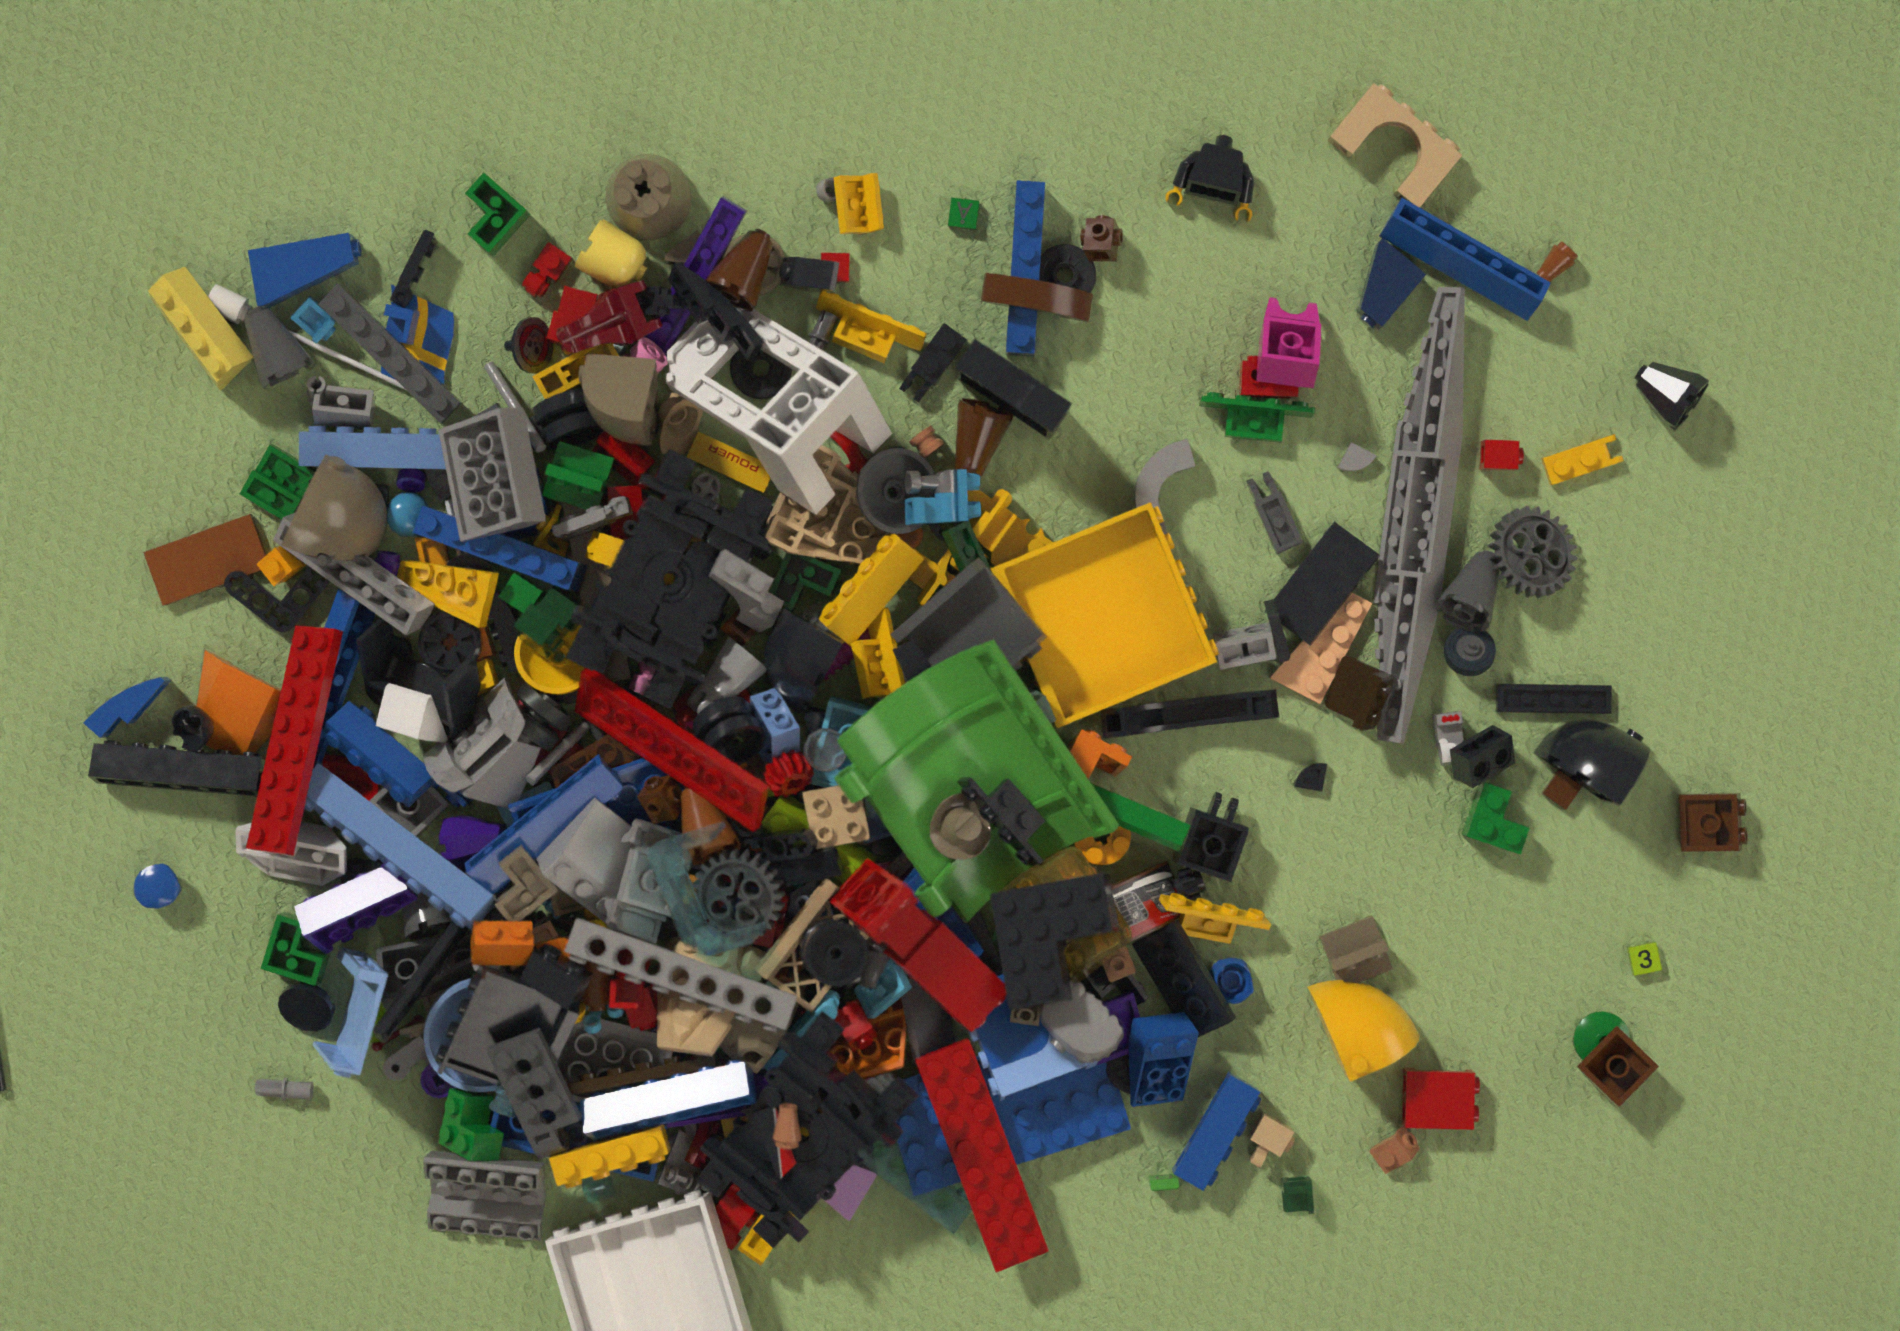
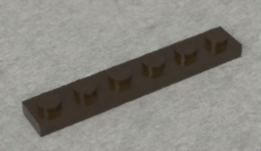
[564,1054,718,1095]

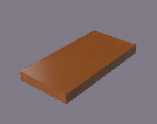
[143,514,267,606]

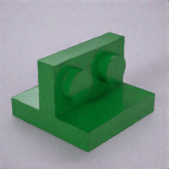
[542,441,615,510]

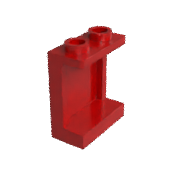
[1402,1068,1480,1130]

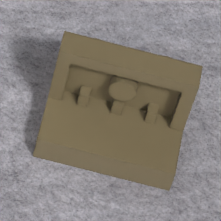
[1319,915,1393,983]

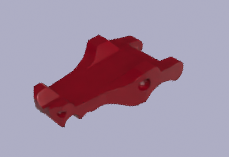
[556,280,663,355]

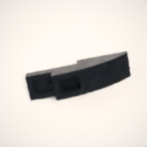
[464,563,518,673]

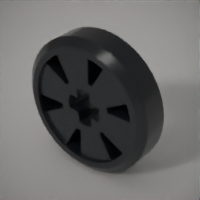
[418,611,483,674]

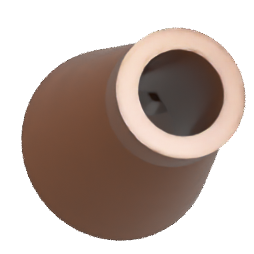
[1536,241,1578,282]

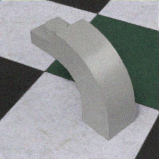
[1134,439,1195,534]

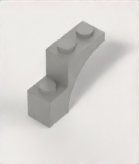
[709,550,784,633]

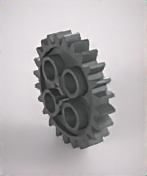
[1488,506,1578,599]
[691,848,785,942]

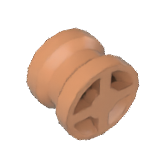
[909,425,945,459]

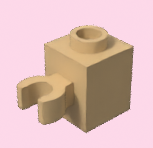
[1248,1111,1295,1168]

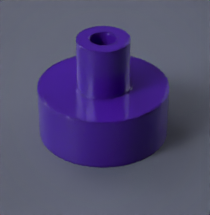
[396,468,426,493]

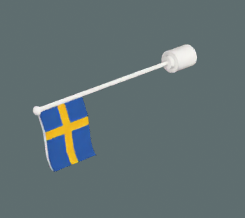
[208,284,454,390]

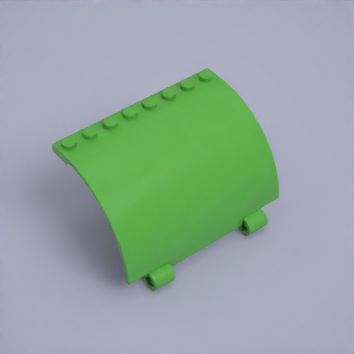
[834,640,1119,923]

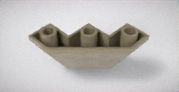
[719,966,810,1074]

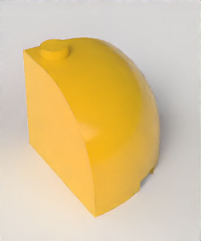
[1307,980,1420,1082]

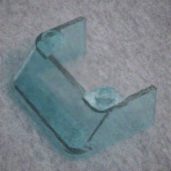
[648,821,766,955]

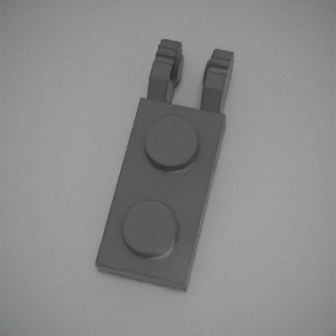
[1246,471,1303,554]

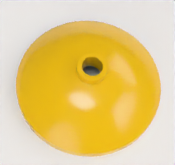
[514,625,585,695]

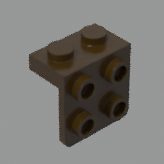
[1325,656,1395,731]

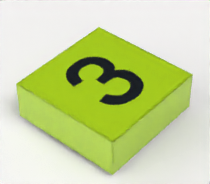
[1627,941,1662,976]

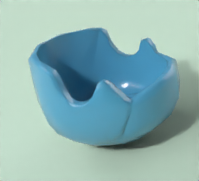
[387,492,429,537]

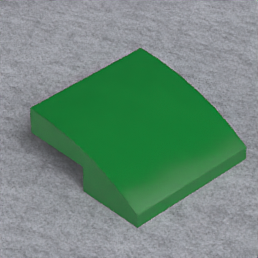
[239,444,316,520]

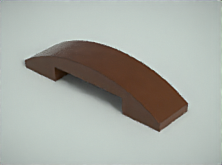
[981,273,1093,322]

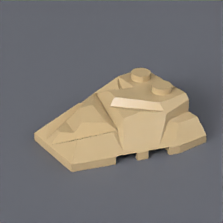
[763,445,889,565]
[657,932,767,1056]

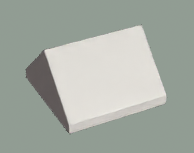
[376,683,448,743]

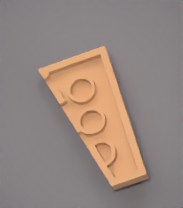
[1269,593,1372,704]

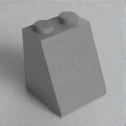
[459,733,541,809]

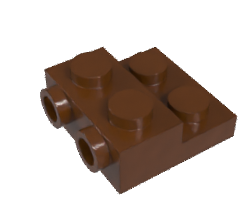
[1679,793,1748,852]

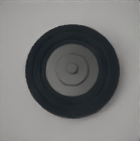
[1444,627,1496,677]

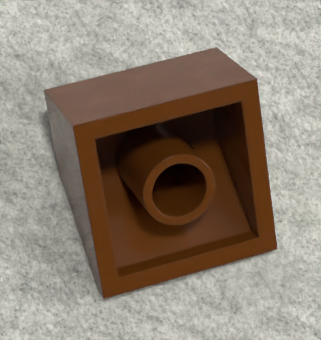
[1577,1026,1659,1108]

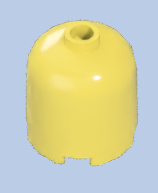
[574,219,647,288]

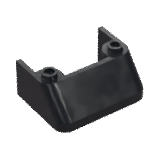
[356,617,480,740]

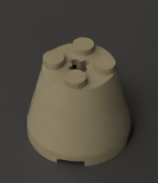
[605,154,692,241]

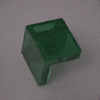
[1280,1176,1314,1214]

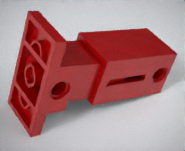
[828,858,1006,1033]

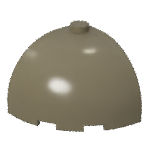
[579,354,659,446]
[281,454,387,561]

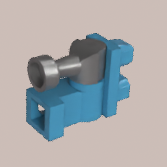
[904,469,981,525]

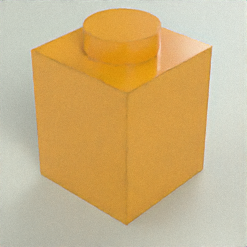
[256,546,307,587]

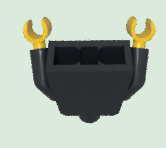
[1165,135,1255,222]

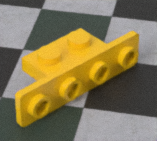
[816,291,927,363]
[851,607,905,699]
[1159,893,1271,944]

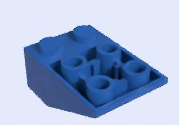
[1128,1012,1199,1107]

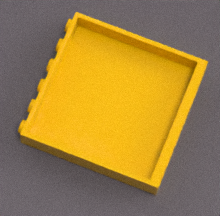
[991,502,1219,728]

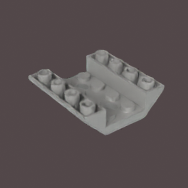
[423,1151,546,1241]

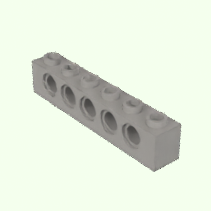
[273,513,435,635]

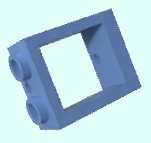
[750,688,800,765]

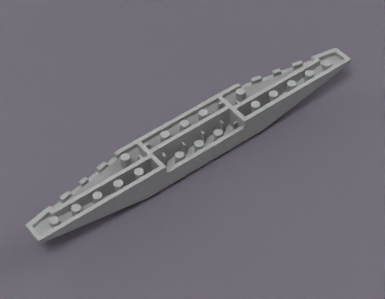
[1374,287,1465,744]

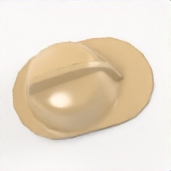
[657,392,703,455]

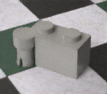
[306,376,376,430]

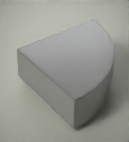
[1337,442,1376,471]

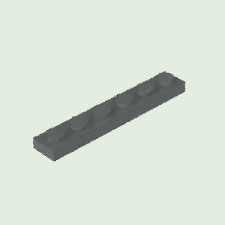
[318,284,462,423]

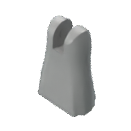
[687,637,767,714]

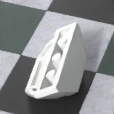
[236,821,347,886]

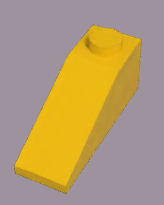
[532,344,619,399]

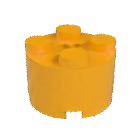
[1074,826,1131,865]

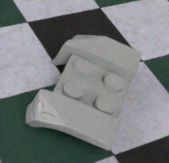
[423,678,525,792]
[605,819,685,944]

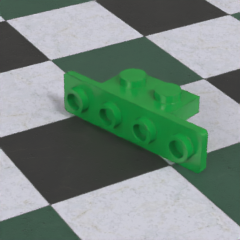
[1199,392,1315,443]

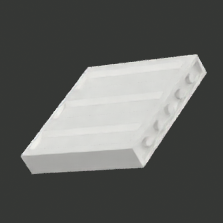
[545,1190,753,1331]

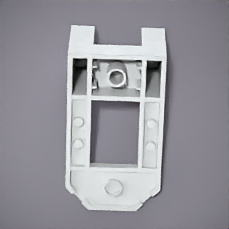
[666,309,892,515]

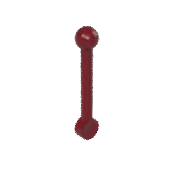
[372,1015,424,1052]

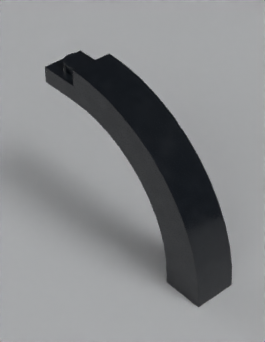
[1100,689,1279,738]

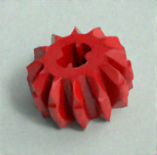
[763,749,815,798]

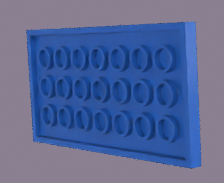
[895,1056,1131,1196]

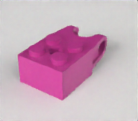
[1256,297,1321,389]

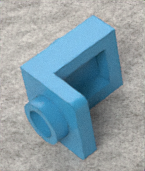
[290,296,336,344]

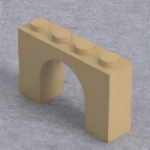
[1327,83,1462,207]

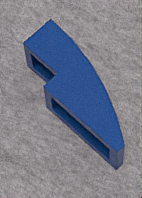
[83,677,172,738]

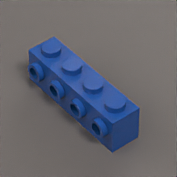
[322,701,434,808]
[1172,1071,1261,1191]

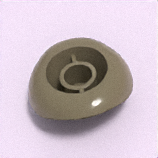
[930,793,991,860]

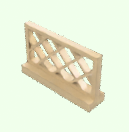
[755,878,869,1013]

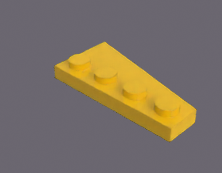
[397,560,499,628]

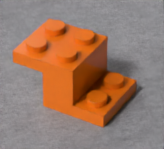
[1067,730,1132,779]

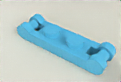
[765,990,840,1072]

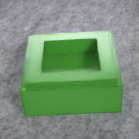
[1148,1174,1179,1191]

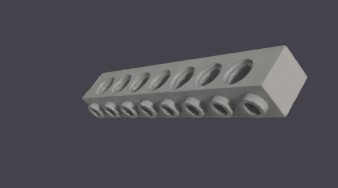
[564,918,797,1033]

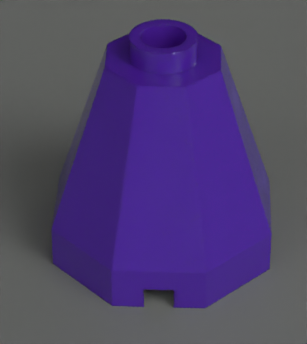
[439,815,507,873]

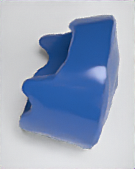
[134,863,181,909]
[1209,957,1254,1004]

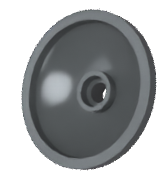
[856,448,935,534]

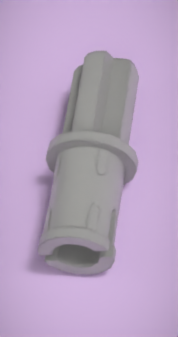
[255,1078,313,1101]

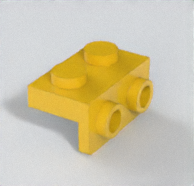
[833,173,884,234]

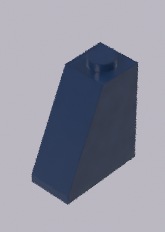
[1357,238,1426,330]

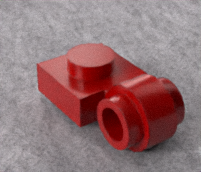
[522,242,573,298]

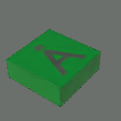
[948,197,980,230]

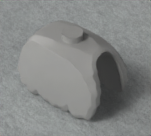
[1040,980,1124,1064]

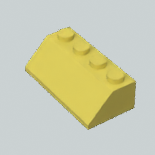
[148,267,253,390]

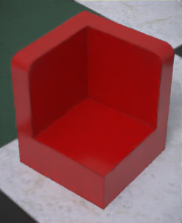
[609,979,645,1010]

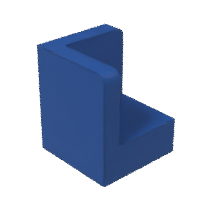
[384,304,420,345]

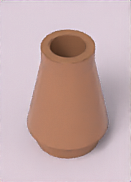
[773,1104,802,1149]

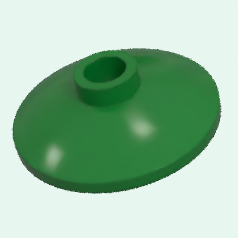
[1573,1011,1631,1060]

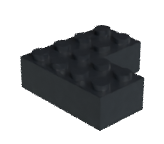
[990,873,1119,1010]

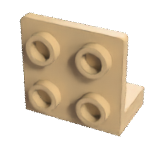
[803,785,870,849]

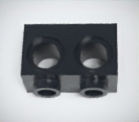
[1450,725,1515,788]

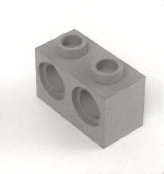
[1213,622,1277,670]

